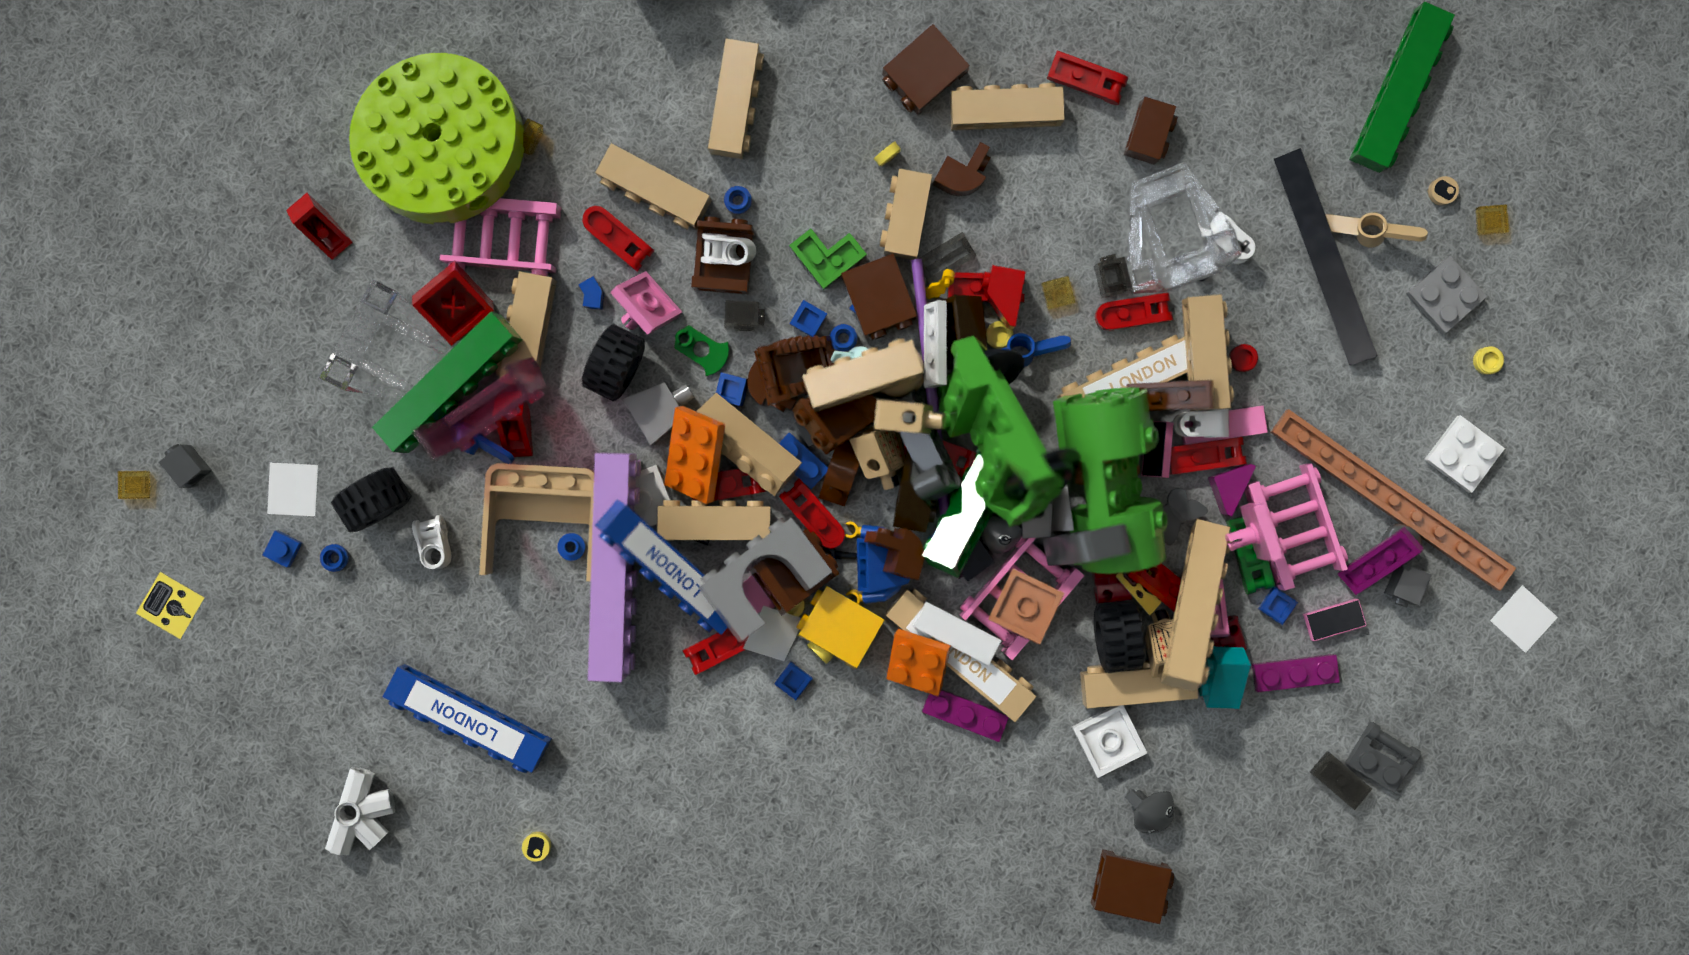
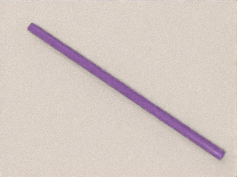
[911,259,950,516]

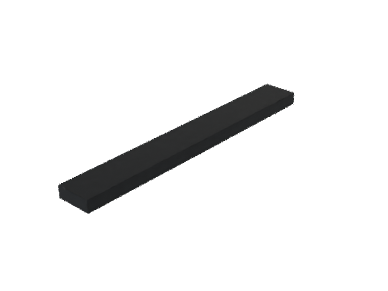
[1274,148,1378,366]

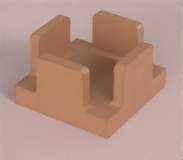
[988,568,1065,645]

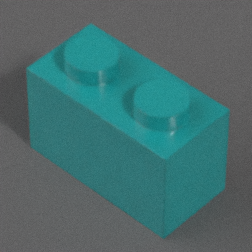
[1198,646,1251,709]

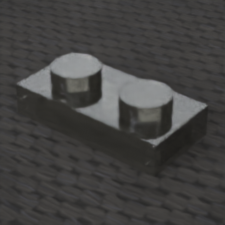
[1310,751,1372,810]

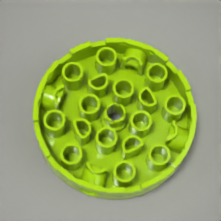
[349,53,524,224]

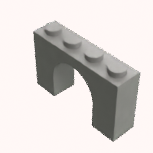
[699,518,832,642]

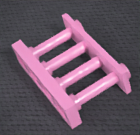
[440,198,561,277]
[1244,464,1348,591]
[960,537,1085,660]

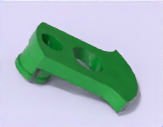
[674,325,729,376]

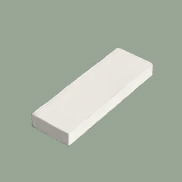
[924,300,947,388]
[913,601,1001,665]

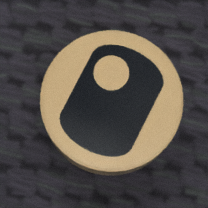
[1428,176,1459,206]

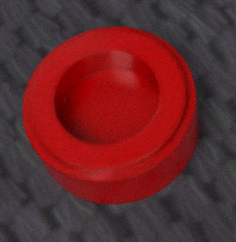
[1229,344,1258,372]

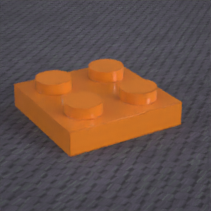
[886,628,951,696]

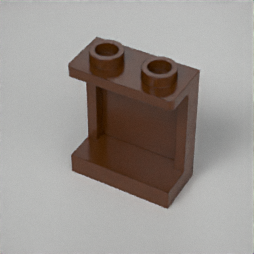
[882,24,970,116]
[691,217,754,295]
[841,254,917,340]
[792,394,877,455]
[749,529,839,616]
[1090,849,1174,924]

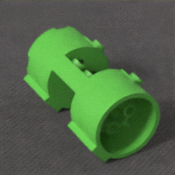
[1053,387,1168,573]

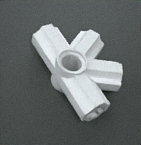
[325,767,395,855]

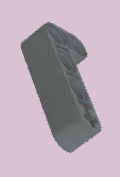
[895,391,961,500]
[1042,524,1131,566]

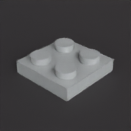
[1406,256,1487,334]

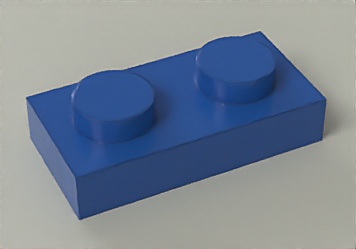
[779,432,828,490]

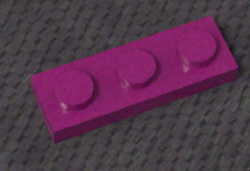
[1337,527,1423,595]
[1252,654,1340,692]
[922,689,1009,742]

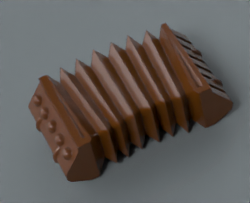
[754,335,835,406]

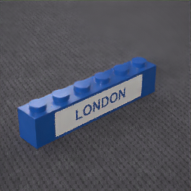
[594,499,728,635]
[382,664,552,773]

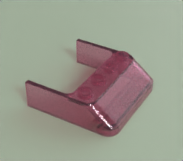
[413,357,546,460]

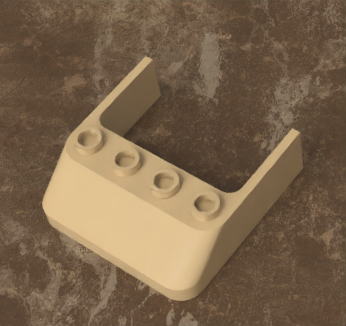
[479,463,594,582]

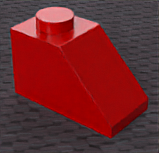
[286,193,353,260]
[981,265,1026,329]
[494,393,533,457]

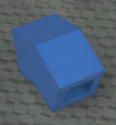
[578,276,604,310]

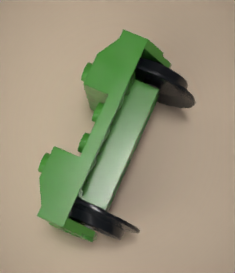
[937,336,1081,527]

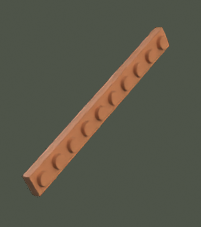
[1270,409,1516,591]

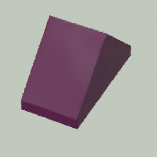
[1208,464,1256,517]

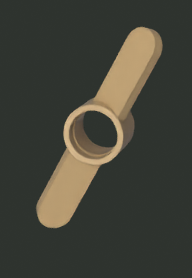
[1326,213,1428,248]

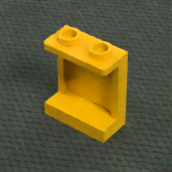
[796,586,884,669]

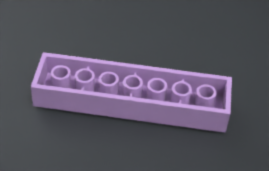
[588,452,641,682]

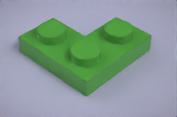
[789,228,867,290]

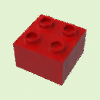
[412,261,494,346]

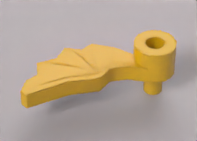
[925,269,955,299]

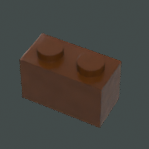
[1123,96,1178,165]

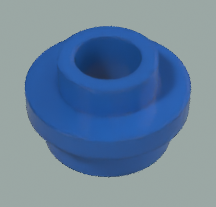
[724,186,752,214]
[830,324,857,352]
[557,533,586,561]
[320,544,349,572]

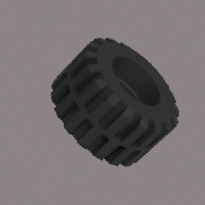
[582,324,645,402]
[331,467,412,532]
[1094,599,1145,673]

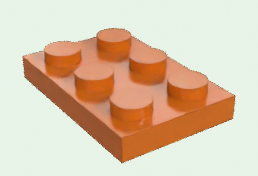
[664,406,725,504]

